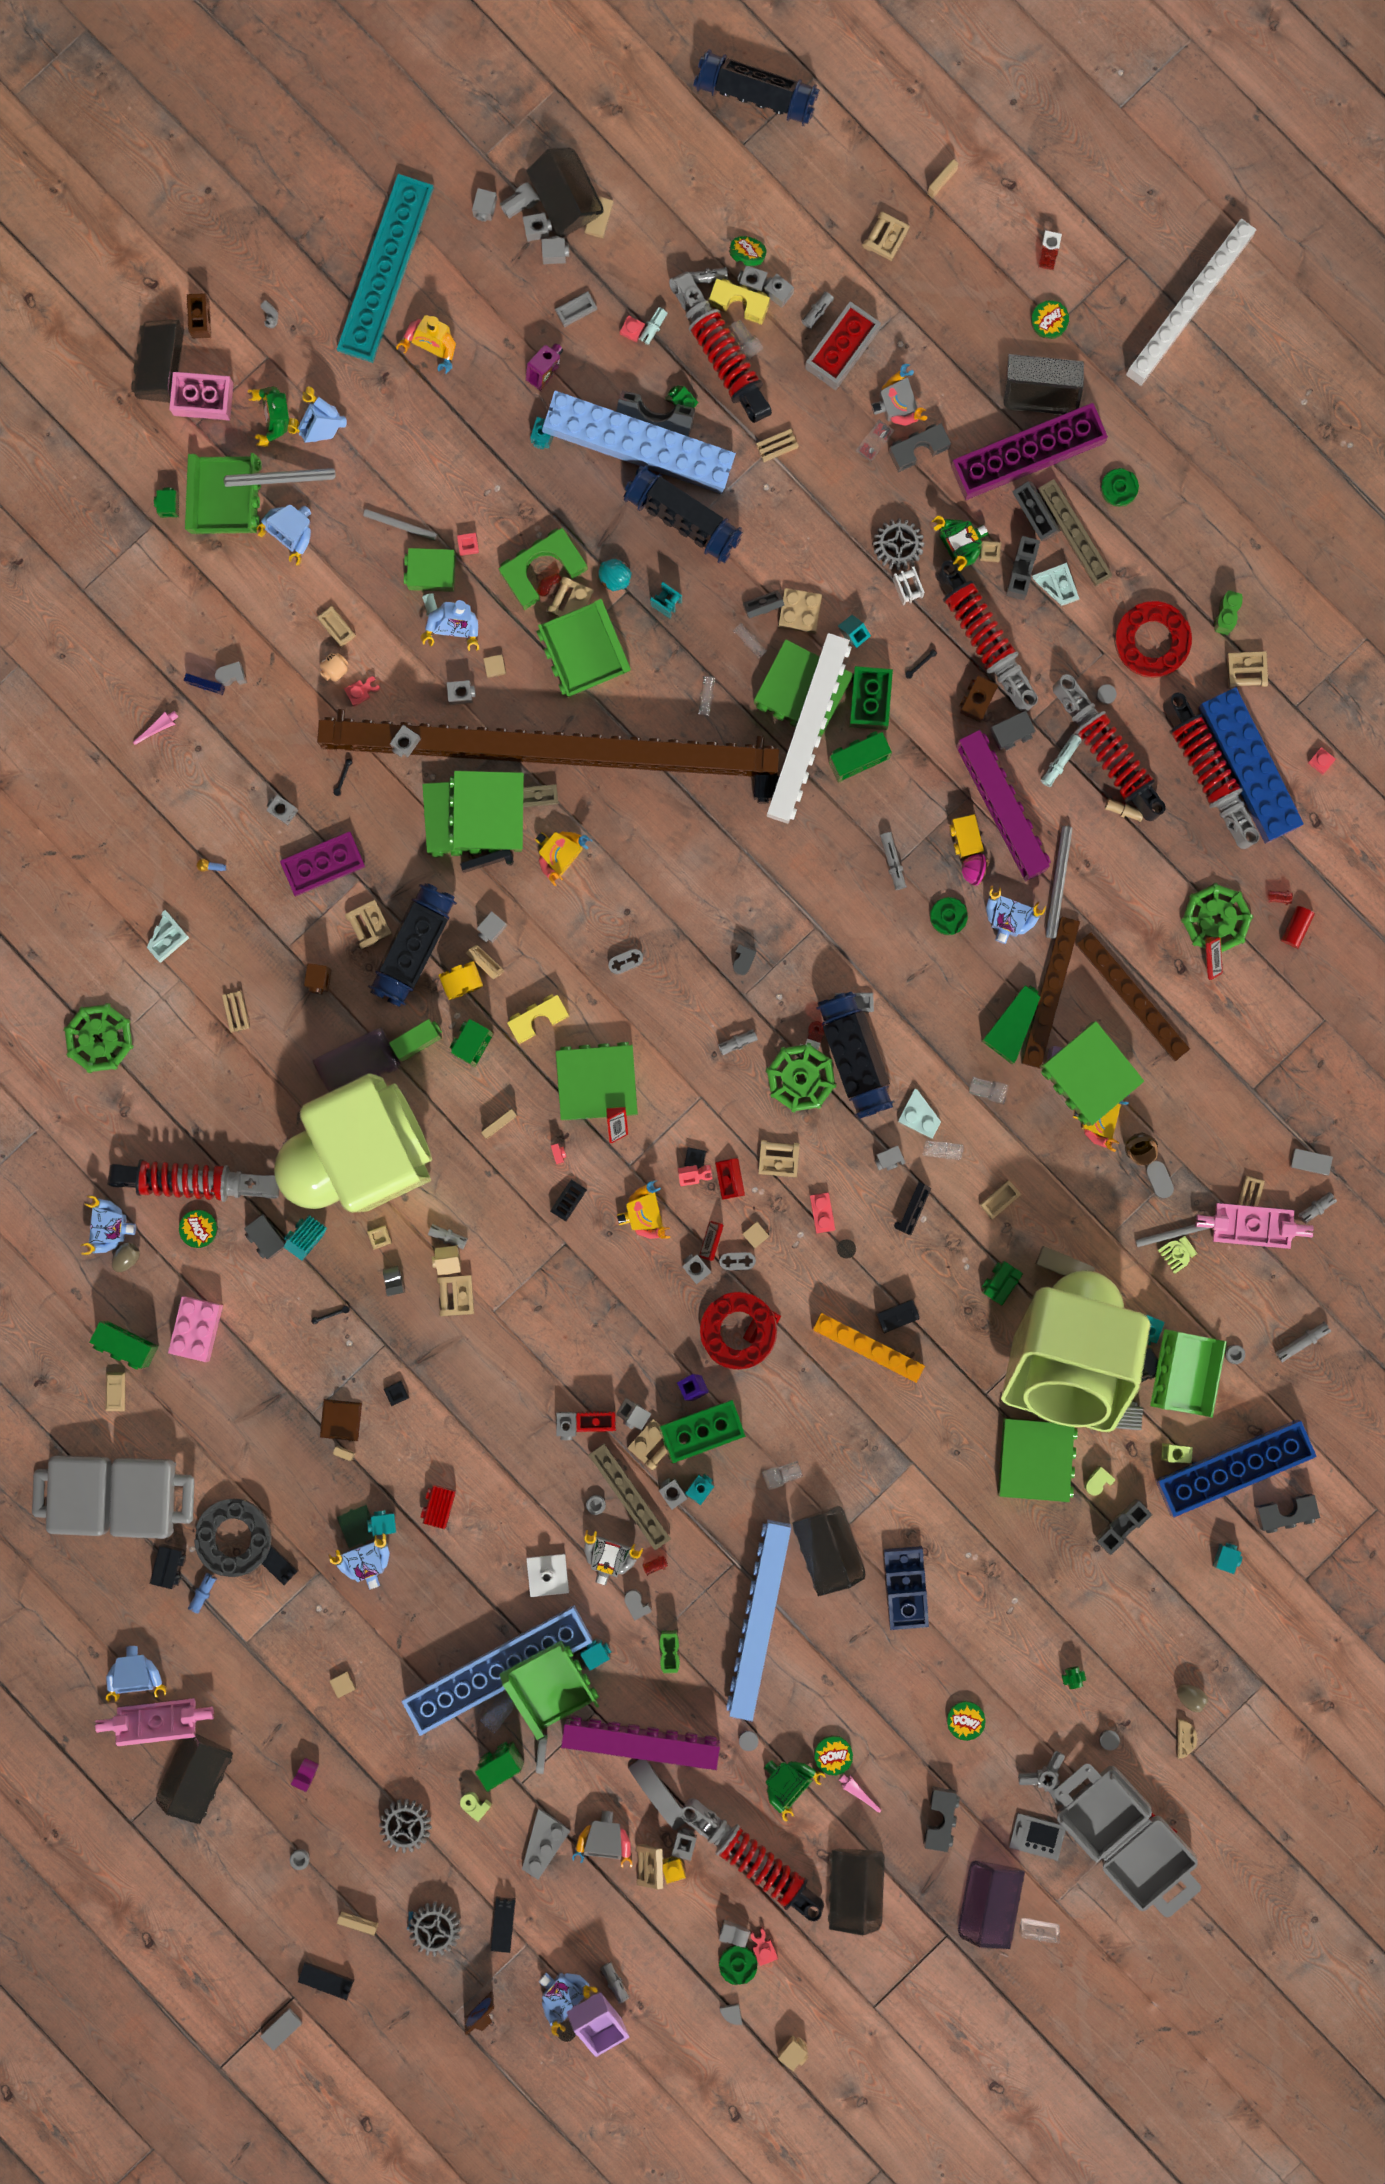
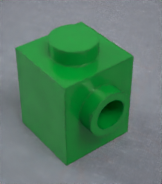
[154,487,179,518]

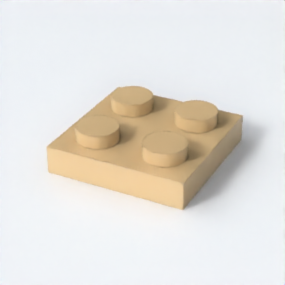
[778,588,822,633]

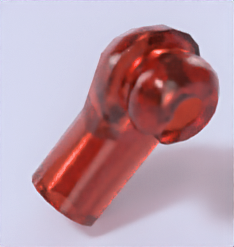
[537,572,561,597]

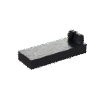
[460,850,514,873]
[894,1182,932,1236]
[247,1545,298,1585]
[491,1896,516,1953]
[298,1962,354,2001]

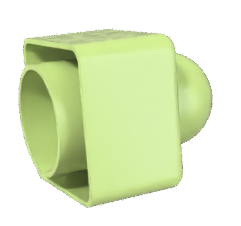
[274,1073,432,1212]
[1001,1271,1150,1432]

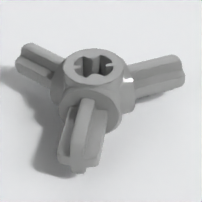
[1018,1751,1065,1806]

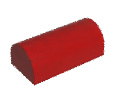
[1281,906,1315,949]

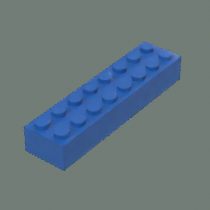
[1198,687,1304,844]
[1155,1420,1317,1517]

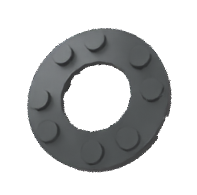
[194,1499,272,1577]

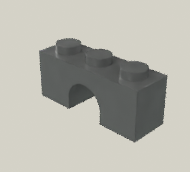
[889,423,951,473]
[1006,536,1040,601]
[1255,1494,1320,1533]
[1094,1499,1152,1555]
[923,1786,960,1852]

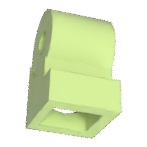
[1161,1443,1193,1463]
[1084,1466,1115,1496]
[460,1792,492,1822]

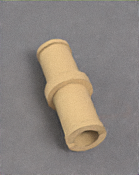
[1105,798,1143,822]

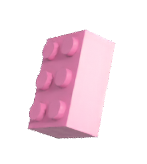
[170,372,234,420]
[168,1296,223,1362]

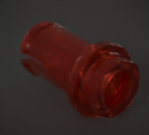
[1268,890,1293,905]
[642,1555,668,1576]

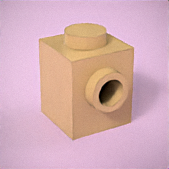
[432,1245,461,1275]
[777,2035,808,2071]

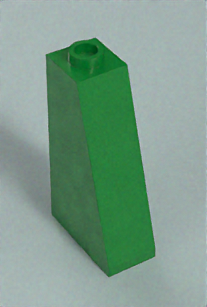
[982,985,1040,1064]

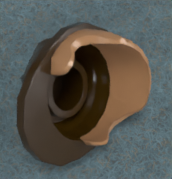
[1125,1132,1158,1166]

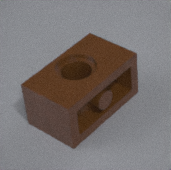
[187,293,211,339]
[959,676,998,723]
[304,963,332,995]

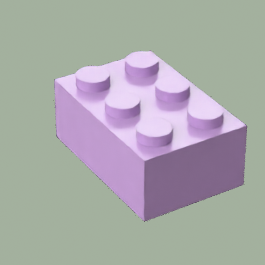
[566,1992,630,2057]

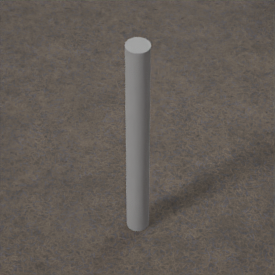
[363,509,437,541]
[1135,1224,1210,1247]

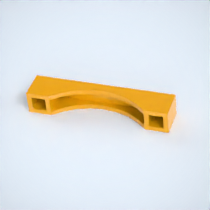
[812,1312,925,1383]

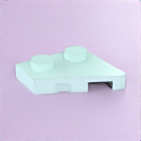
[1032,563,1080,606]
[147,910,189,963]
[898,1089,941,1139]

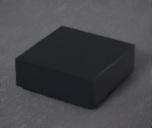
[684,1147,706,1169]
[384,1380,409,1407]

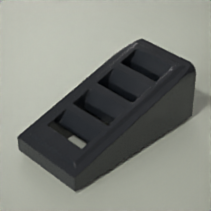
[550,1179,587,1222]

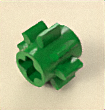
[1061,1666,1087,1689]

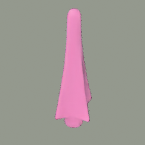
[133,711,179,744]
[838,1774,881,1813]

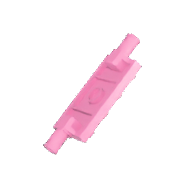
[1195,1203,1313,1249]
[95,1699,214,1746]

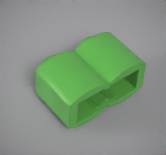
[1214,590,1243,635]
[660,1630,680,1673]

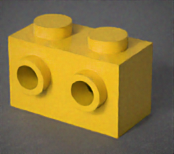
[949,814,984,859]

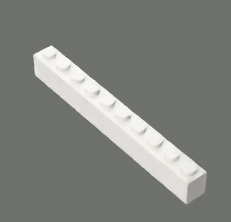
[1126,218,1257,386]
[767,633,852,824]

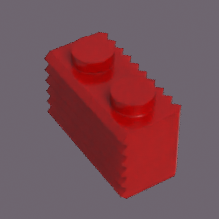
[576,1411,616,1432]
[420,1484,456,1529]

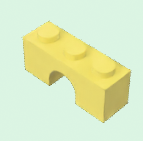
[709,279,770,325]
[507,994,569,1044]

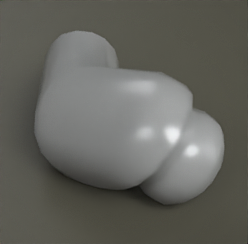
[260,300,278,328]

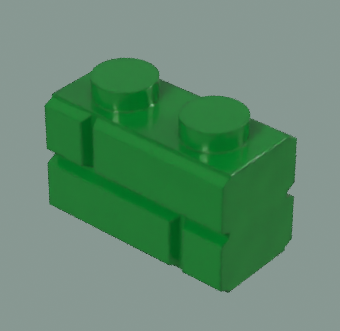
[981,1261,1023,1306]

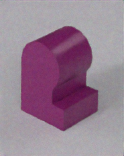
[291,1758,319,1792]

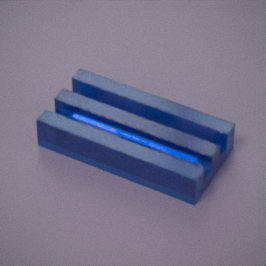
[184,673,225,695]

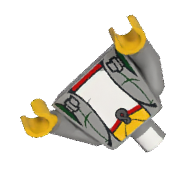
[584,1530,643,1585]

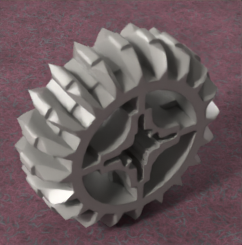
[873,518,924,570]
[379,1799,432,1853]
[408,1902,461,1957]

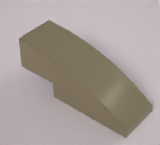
[1035,1246,1095,1276]

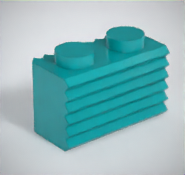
[283,1215,327,1261]

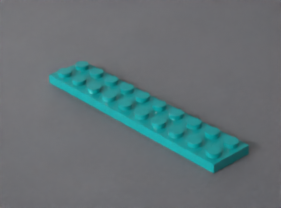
[337,174,434,363]

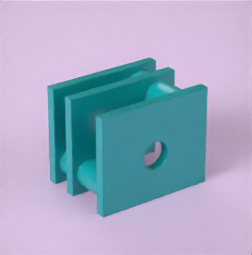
[650,582,682,619]

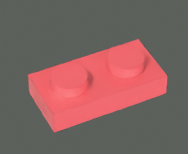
[810,1192,835,1234]

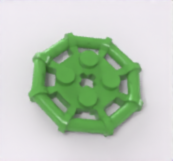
[1181,883,1253,953]
[63,1003,134,1073]
[765,1043,837,1113]

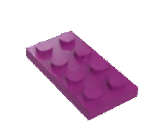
[280,831,365,897]

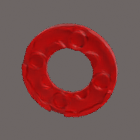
[1115,601,1192,678]
[700,1292,777,1369]

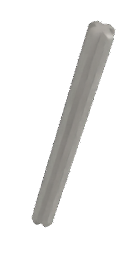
[224,468,335,487]
[1046,826,1072,939]

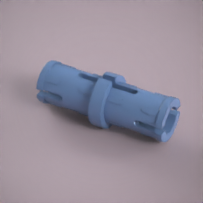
[188,1573,217,1613]

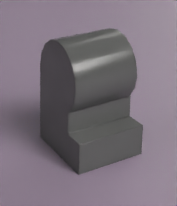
[733,945,756,976]
[383,1266,405,1296]

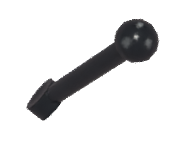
[905,649,937,679]
[333,758,353,796]
[311,1306,350,1325]

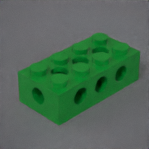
[658,1400,746,1463]

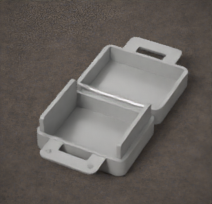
[32,1455,194,1539]
[1054,1764,1201,1917]

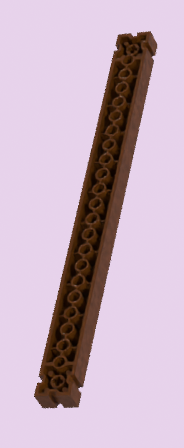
[317,709,779,777]

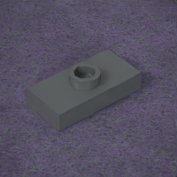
[742,590,785,618]

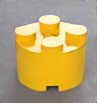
[438,961,483,1000]

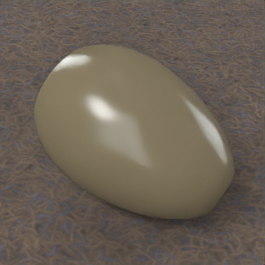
[112,1243,140,1272]
[1177,1684,1208,1712]

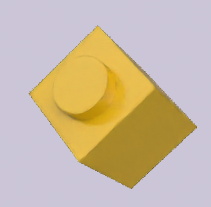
[662,1856,686,1884]

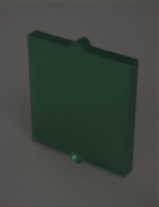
[337,1505,379,1548]

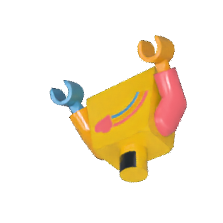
[396,315,456,374]
[535,831,592,886]
[1073,1095,1130,1152]
[617,1180,671,1239]

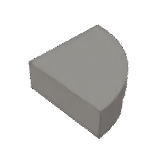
[720,2003,742,2025]

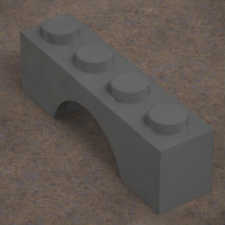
[616,390,696,437]

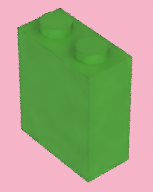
[404,548,456,592]
[389,1019,442,1062]

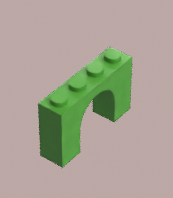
[498,528,588,611]

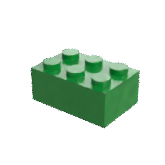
[849,666,893,730]
[829,731,892,783]
[450,1019,494,1067]
[89,1321,159,1370]
[475,1741,524,1792]

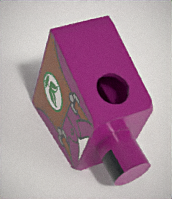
[526,343,563,391]

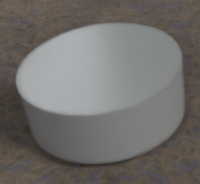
[1097,685,1117,705]
[1225,1345,1245,1364]
[586,1495,606,1515]
[1099,1730,1120,1750]
[739,1731,758,1751]
[290,1849,310,1870]

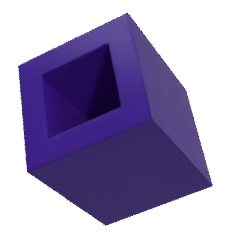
[677,1374,709,1401]

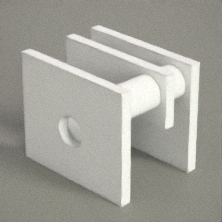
[893,567,925,606]

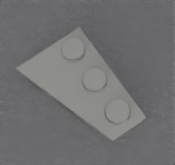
[522,1808,571,1880]

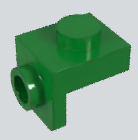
[665,385,699,408]

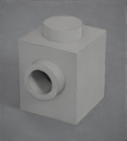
[542,236,569,264]
[764,273,794,308]
[616,1398,651,1430]

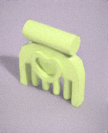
[1158,1236,1197,1274]

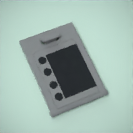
[1009,1813,1066,1861]

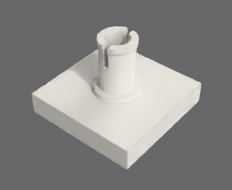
[526,1554,569,1597]

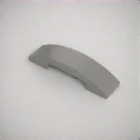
[628,1759,686,1830]

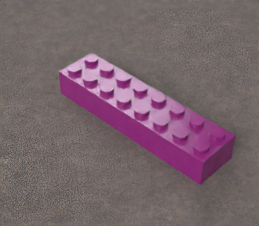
[951,403,1108,501]
[956,730,1051,882]
[561,1716,720,1770]

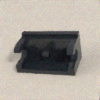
[876,1299,920,1334]

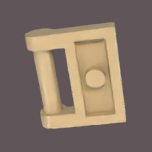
[862,212,910,261]
[547,576,594,617]
[1227,652,1268,688]
[345,900,392,949]
[758,1140,800,1178]
[437,1275,474,1316]
[627,1419,667,1471]
[636,1844,663,1889]

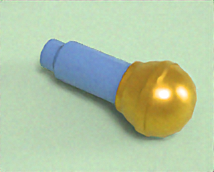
[196,859,226,872]

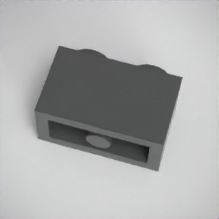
[990,711,1036,751]
[244,1215,286,1259]

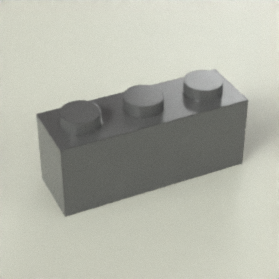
[1012,481,1061,541]

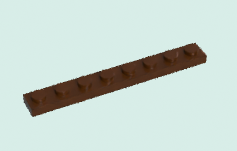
[1022,917,1080,1069]
[1076,932,1190,1062]

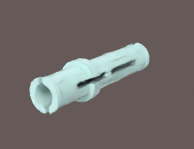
[1040,734,1082,787]

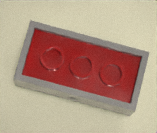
[805,301,881,390]

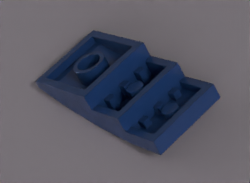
[884,1546,929,1630]

